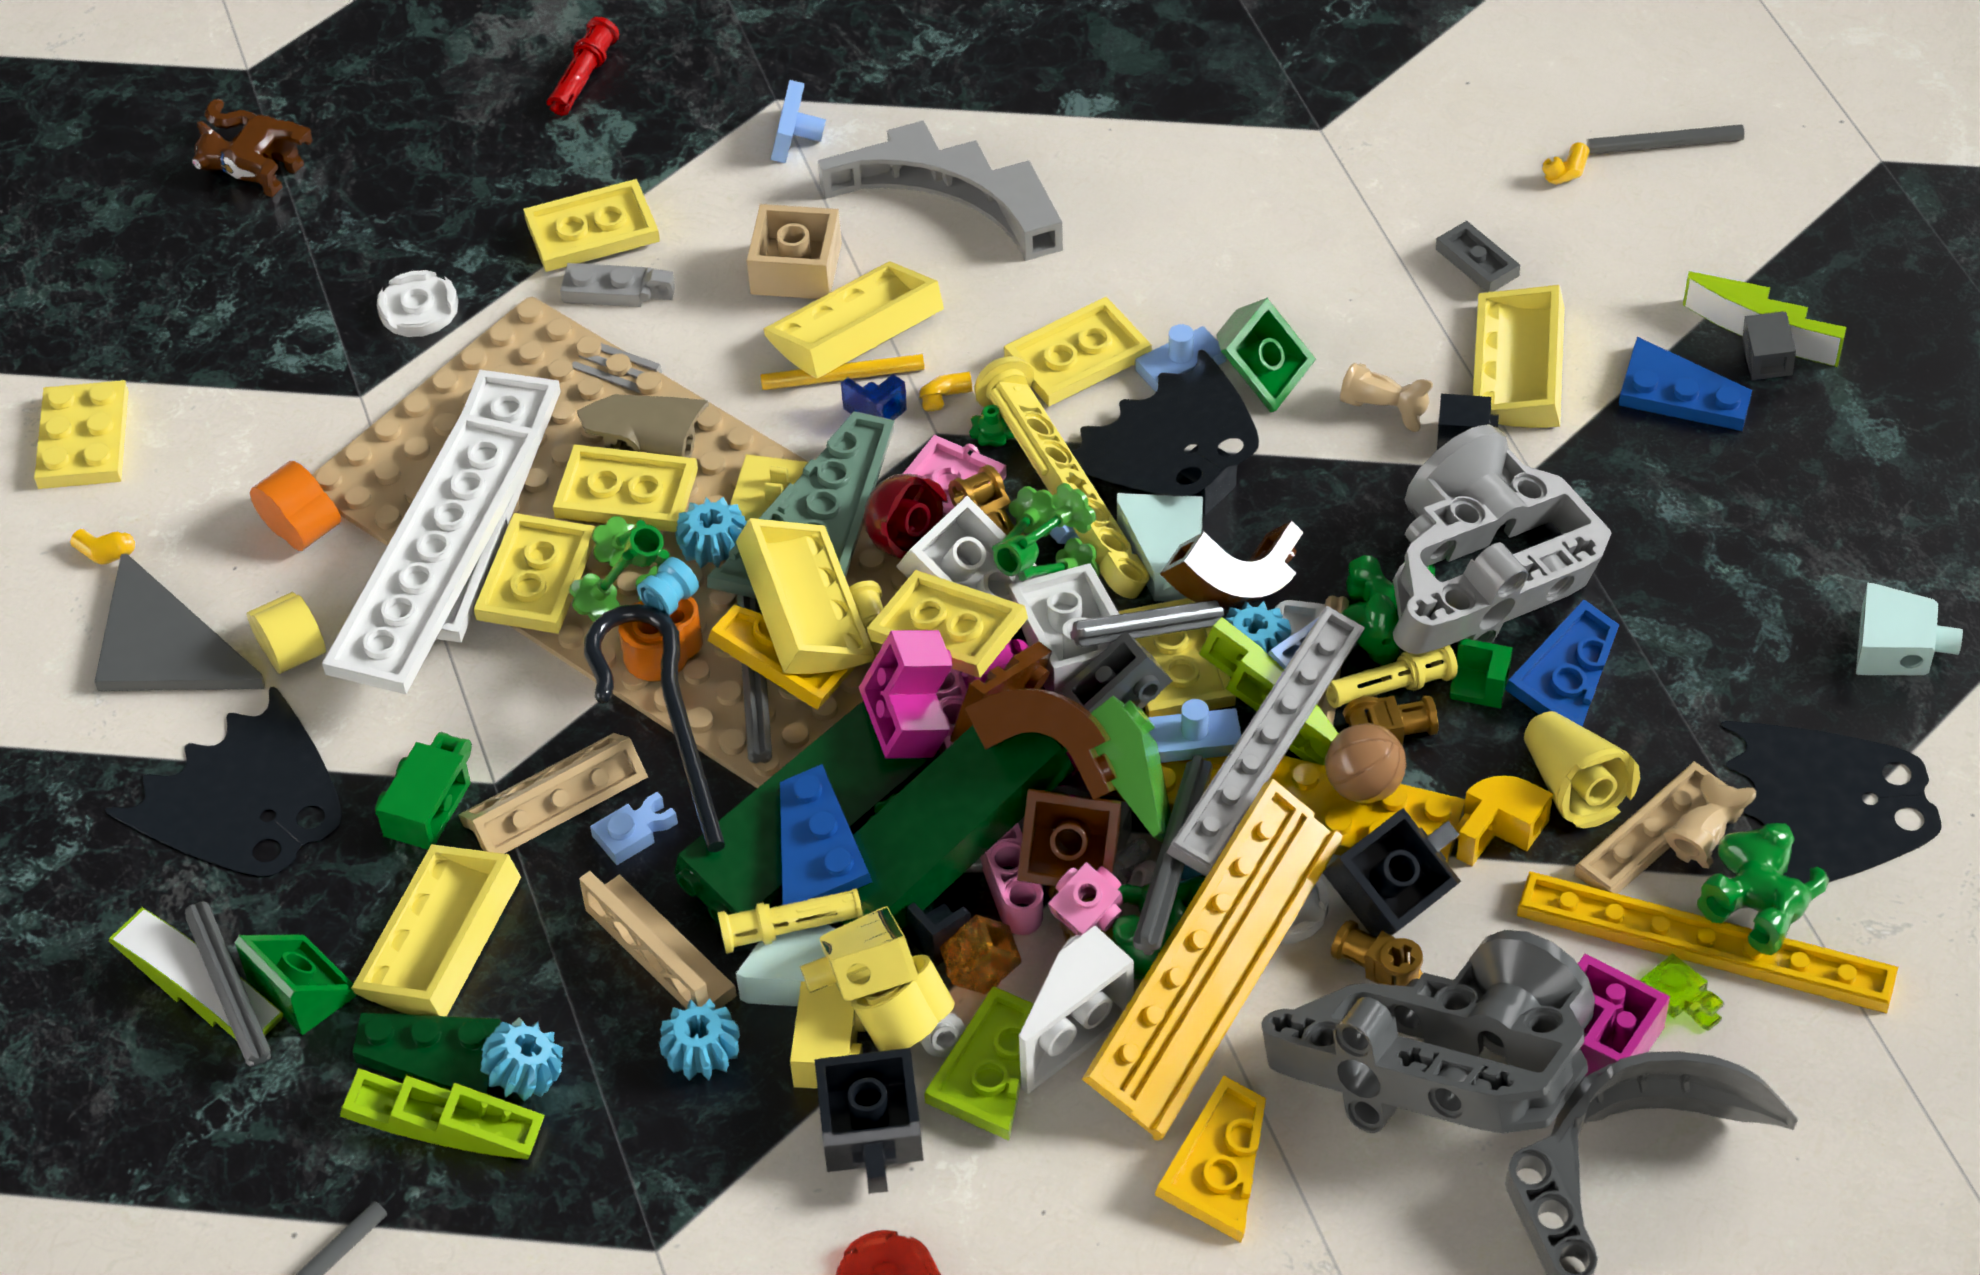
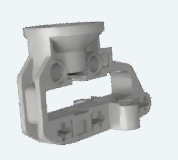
[1393,424,1611,654]

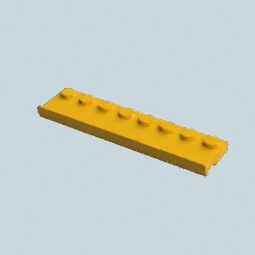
[1082,779,1343,1141]

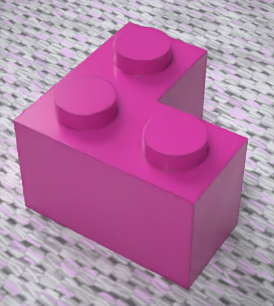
[859,630,953,759]
[1578,954,1670,1077]

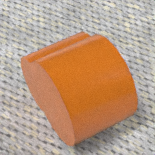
[250,461,341,551]
[618,597,703,681]

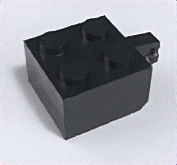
[1323,808,1461,938]
[814,1048,924,1194]

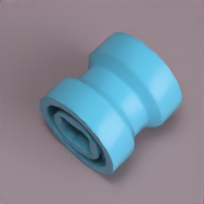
[637,557,699,616]

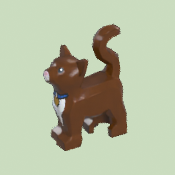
[192,99,312,197]

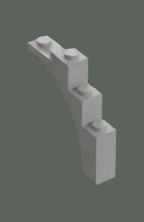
[818,120,1063,261]

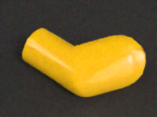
[1542,142,1589,185]
[919,371,973,412]
[70,529,135,565]

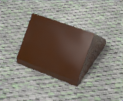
[1017,789,1121,886]

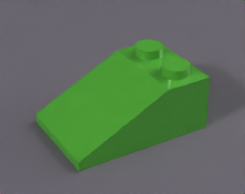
[1091,695,1171,843]

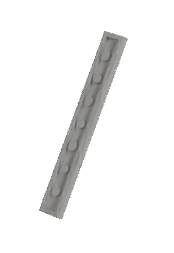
[1166,605,1365,876]

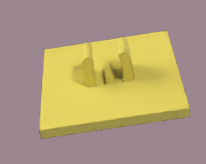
[730,454,808,522]

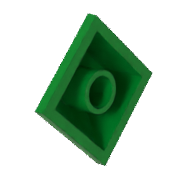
[1216,298,1316,413]

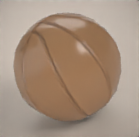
[1325,723,1406,804]

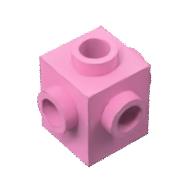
[1048,862,1123,935]

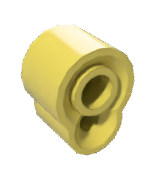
[246,592,326,674]
[851,955,955,1051]

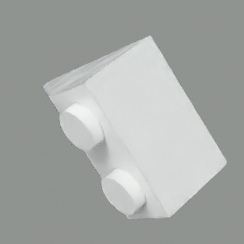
[896,496,1043,601]
[1009,563,1119,696]
[1019,926,1134,1094]

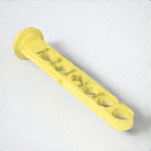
[974,356,1150,599]

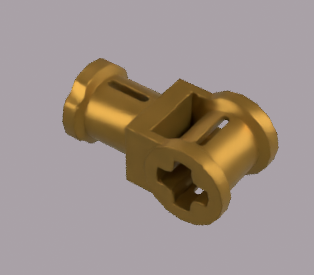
[948,465,1025,536]
[1343,696,1439,746]
[1331,920,1423,986]

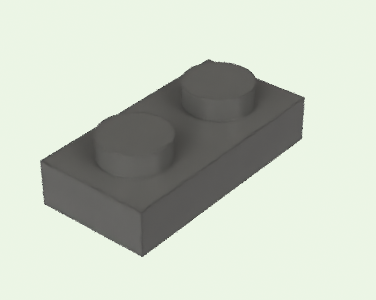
[1436,221,1521,292]

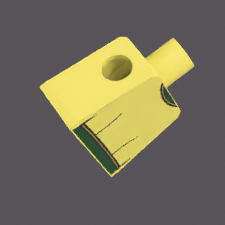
[800,906,919,1001]

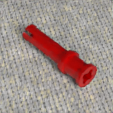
[547,17,619,116]

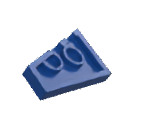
[1619,336,1752,431]
[1505,600,1619,727]
[780,764,873,905]

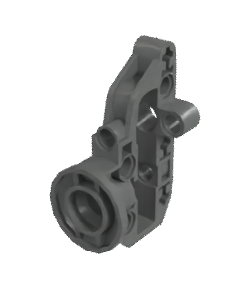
[1261,930,1595,1133]

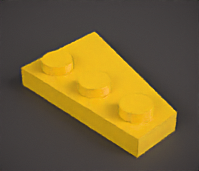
[707,605,855,710]
[1155,1075,1266,1243]

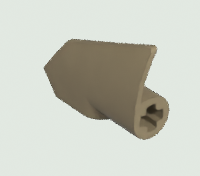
[577,394,709,458]

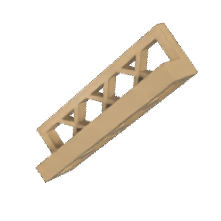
[458,733,648,854]
[579,871,737,1009]

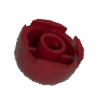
[864,474,948,560]

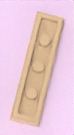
[1574,761,1727,894]

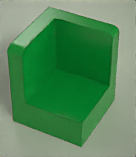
[1449,638,1513,709]

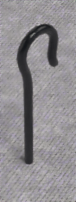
[584,604,725,853]

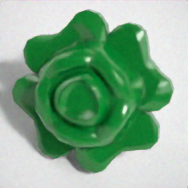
[969,405,1015,447]

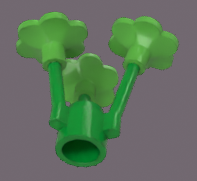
[992,483,1100,582]
[569,516,670,622]

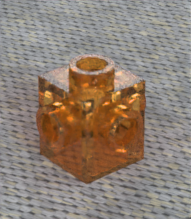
[940,915,1022,995]

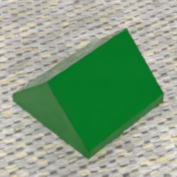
[235,935,357,1036]

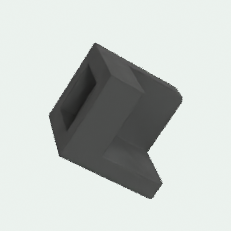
[1742,311,1796,380]

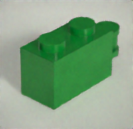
[375,732,472,850]

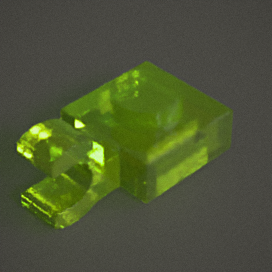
[1640,954,1724,1031]

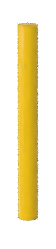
[760,354,925,390]

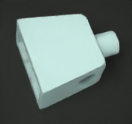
[1856,583,1963,676]

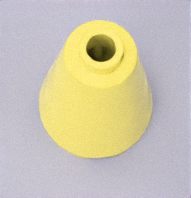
[1524,711,1640,829]

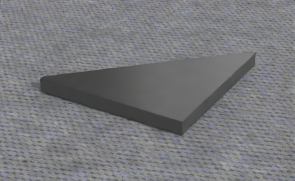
[94,554,265,691]

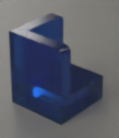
[841,374,907,420]

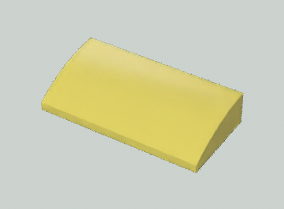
[763,261,944,378]
[1473,285,1565,428]
[735,518,875,674]
[351,844,521,1016]

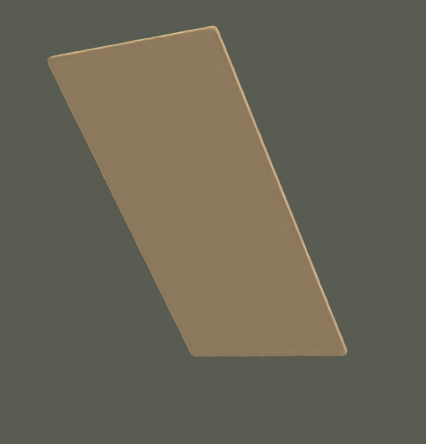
[312,297,908,788]

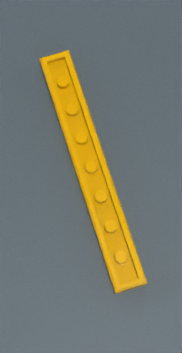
[1517,871,1898,1014]

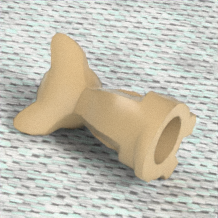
[1340,363,1433,432]
[1664,774,1756,868]

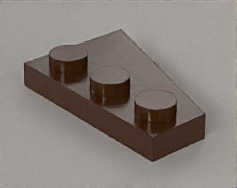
[950,641,1052,743]

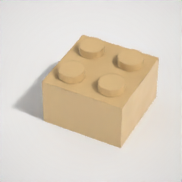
[747,204,842,299]

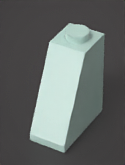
[1117,493,1203,602]
[736,925,836,1006]

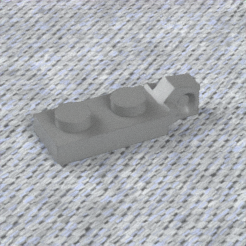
[560,263,675,307]

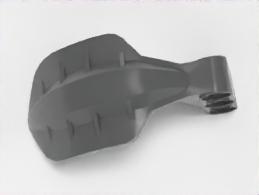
[1505,1051,1798,1275]

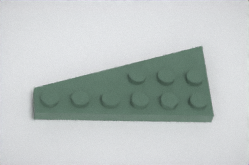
[707,411,895,599]

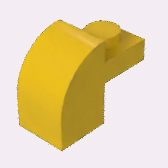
[1456,776,1553,866]

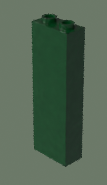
[674,701,937,925]
[838,725,1075,931]

